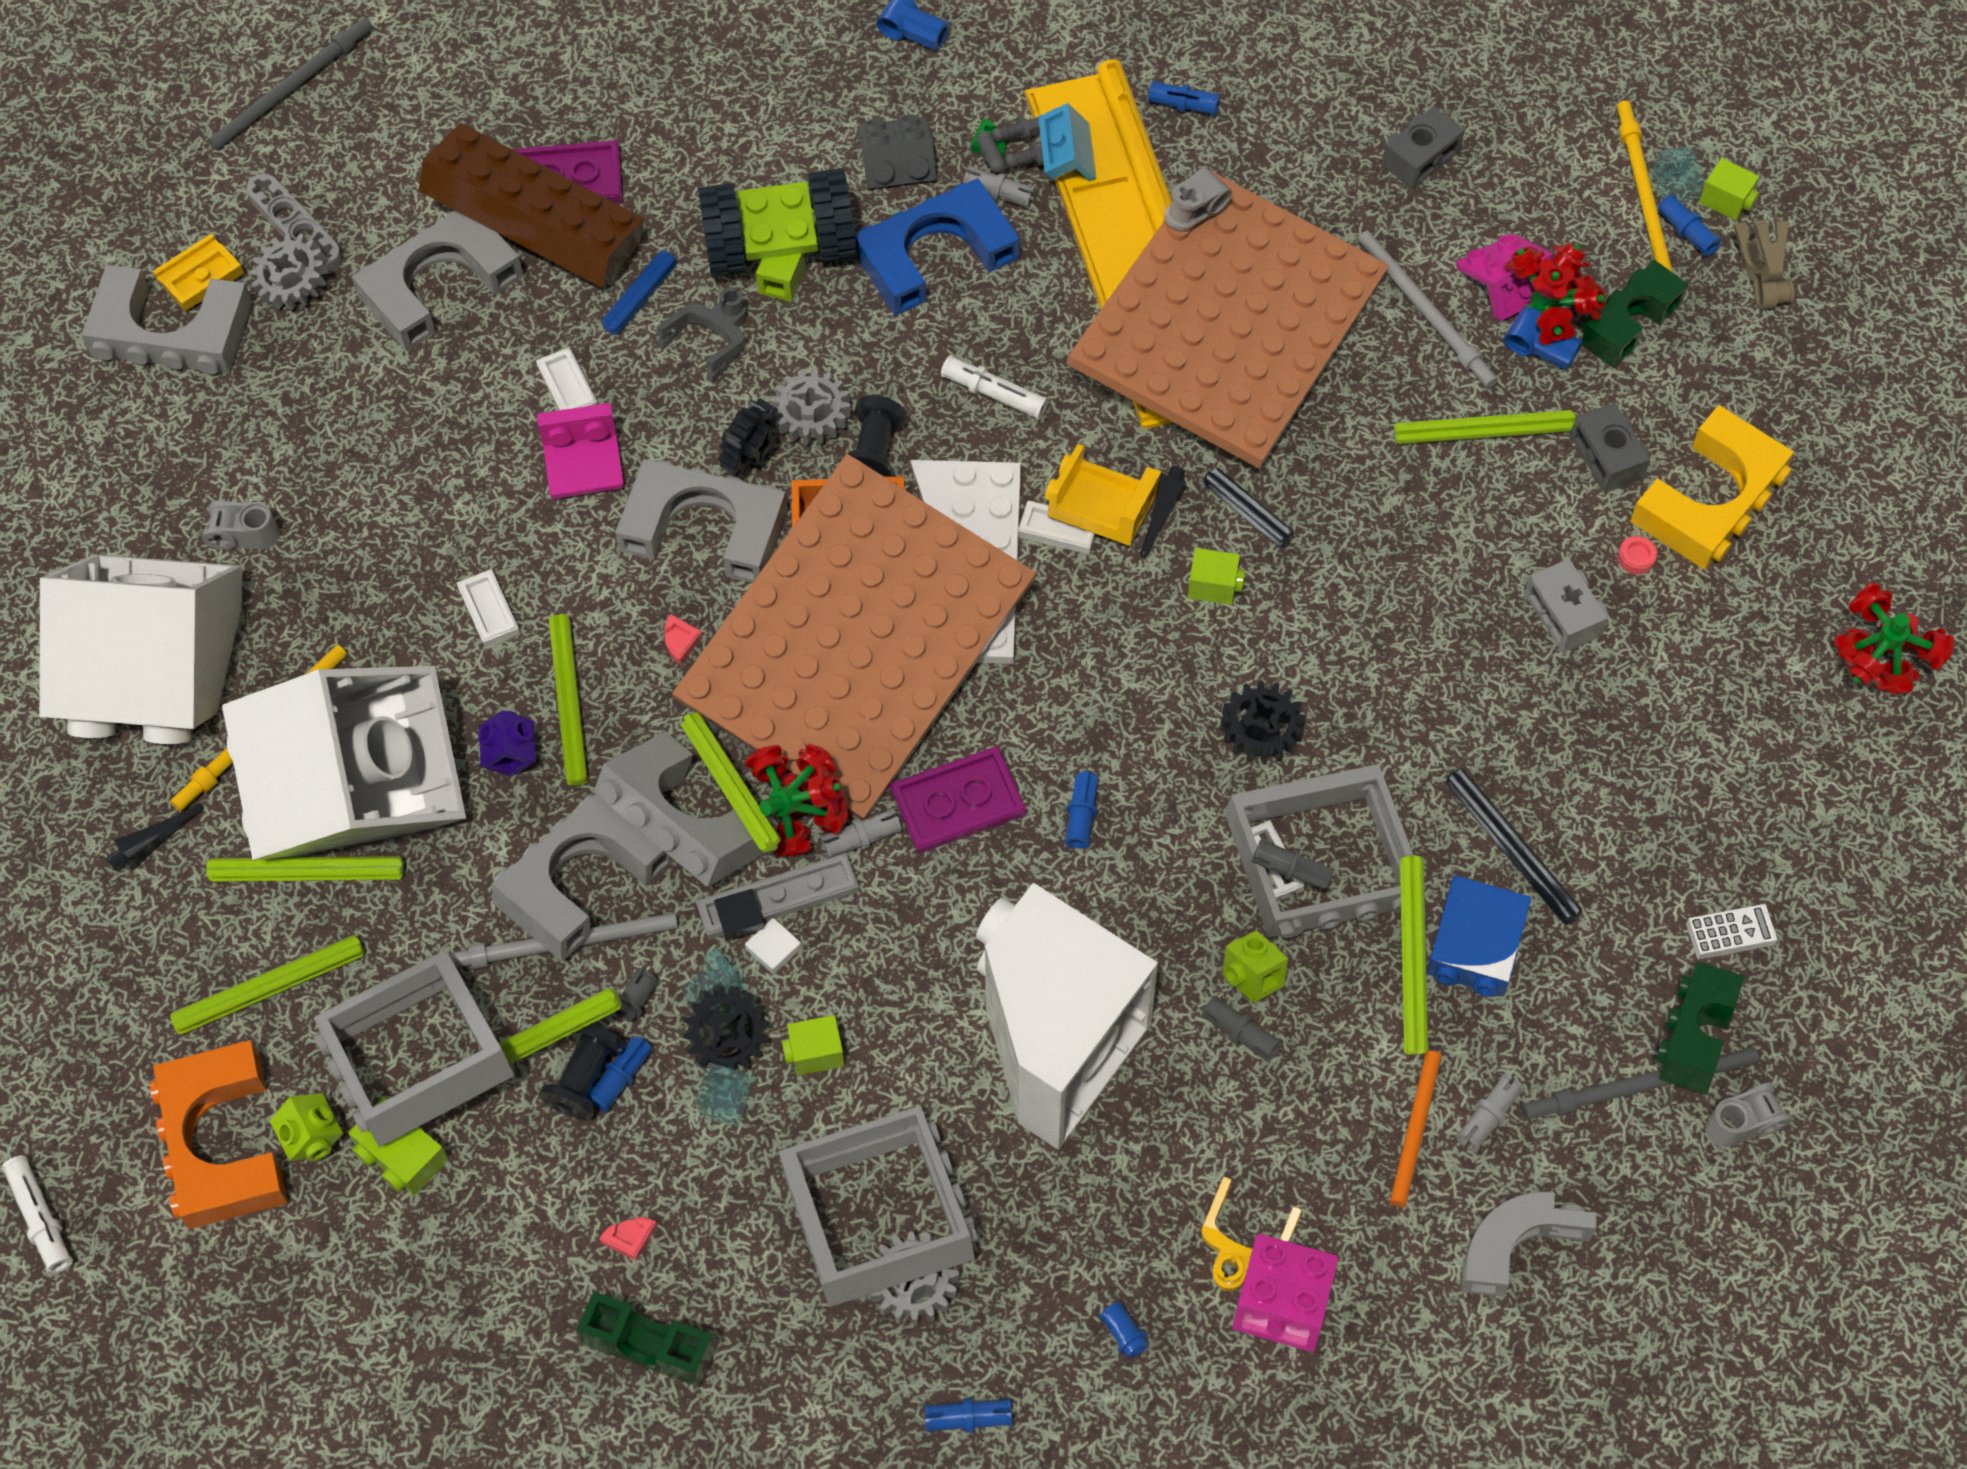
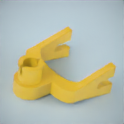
[1202,1177,1301,1291]

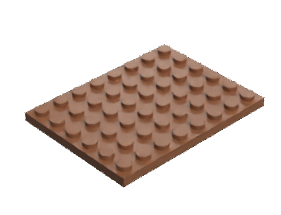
[1066,167,1389,469]
[672,454,1036,821]

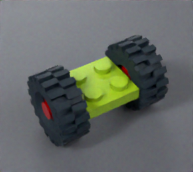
[698,168,856,277]

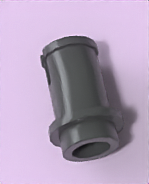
[614,968,658,1022]

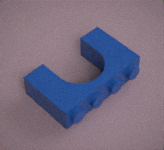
[855,178,1020,316]

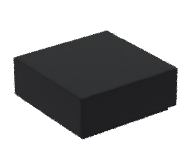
[714,889,764,940]

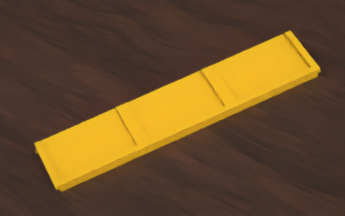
[1024,59,1174,430]

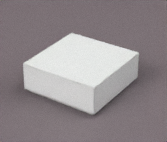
[745,918,802,975]

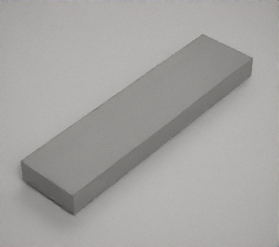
[696,853,859,940]

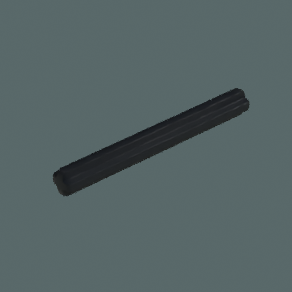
[1446,768,1583,925]

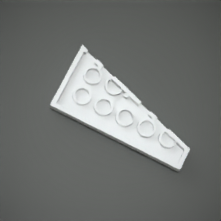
[910,460,1021,664]

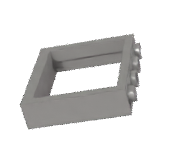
[1225,764,1426,938]
[313,949,514,1147]
[778,1106,978,1307]

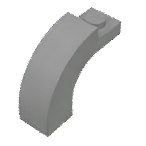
[1461,1192,1597,1297]

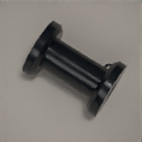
[841,395,906,477]
[539,1023,626,1120]

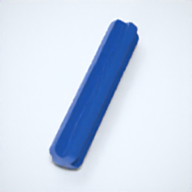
[602,250,676,335]

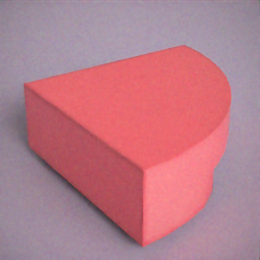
[664,614,703,665]
[599,1217,657,1261]

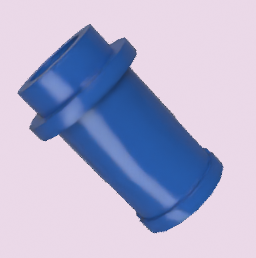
[1099,1301,1149,1359]

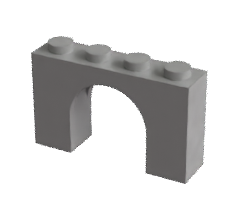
[351,210,523,351]
[81,265,253,374]
[615,459,788,583]
[594,731,779,887]
[492,794,674,962]

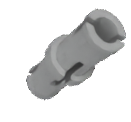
[963,166,1036,209]
[820,808,902,858]
[1455,1074,1524,1152]

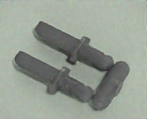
[977,115,1044,173]

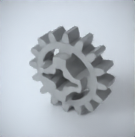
[250,233,329,310]
[771,369,851,445]
[870,1231,959,1326]

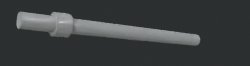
[1358,231,1498,388]
[448,913,678,969]

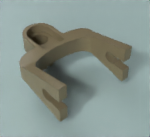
[1733,220,1795,310]

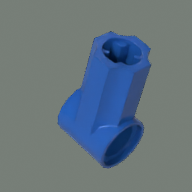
[876,0,949,50]
[1503,307,1583,370]

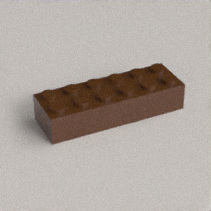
[419,123,645,288]

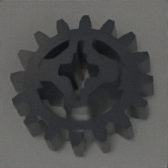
[718,398,780,477]
[1220,681,1305,764]
[679,985,769,1074]

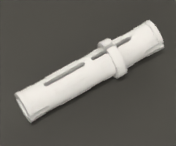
[941,355,1048,420]
[2,1156,73,1274]

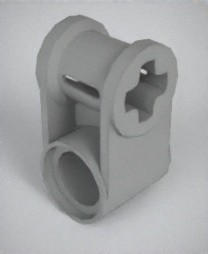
[1164,167,1232,231]
[202,500,280,549]
[1705,1082,1792,1147]

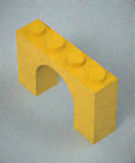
[1630,405,1794,570]

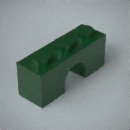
[1581,259,1688,368]
[1656,961,1745,1095]
[576,1291,716,1388]

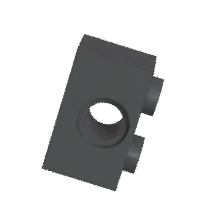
[1382,106,1465,190]
[1570,402,1650,493]

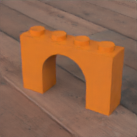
[150,1040,288,1230]

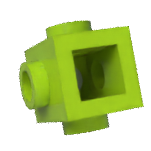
[1222,930,1288,1003]
[269,1093,343,1161]

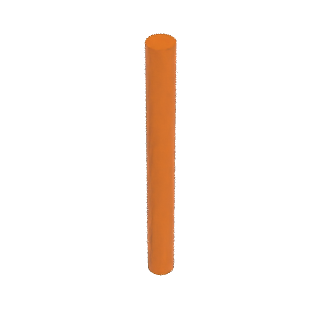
[1390,1051,1442,1208]

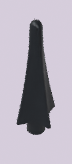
[1140,466,1186,558]
[105,804,204,871]

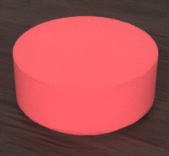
[1618,536,1657,574]

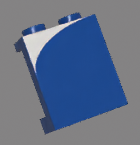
[1426,875,1532,997]

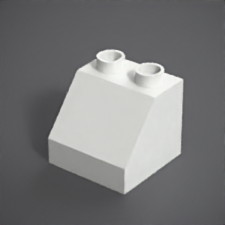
[39,555,242,744]
[222,666,466,860]
[976,883,1158,1150]

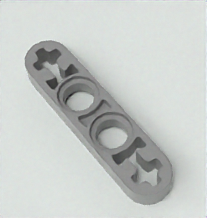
[246,174,342,274]

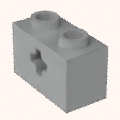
[1524,559,1608,653]

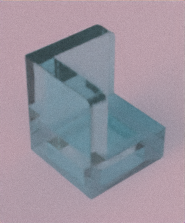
[1652,146,1704,203]
[681,948,743,1011]
[696,1063,751,1127]

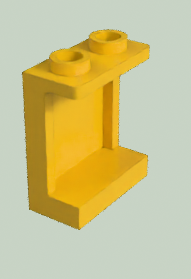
[1045,444,1161,546]

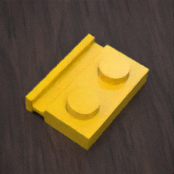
[152,233,244,312]

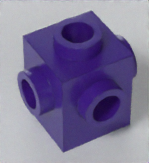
[478,711,536,776]

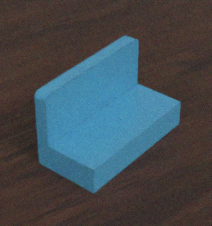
[1038,103,1096,181]

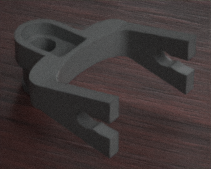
[656,287,746,383]

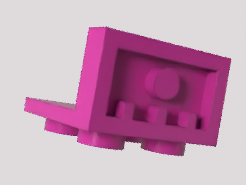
[1456,234,1556,321]
[537,403,624,499]
[1232,1234,1338,1353]

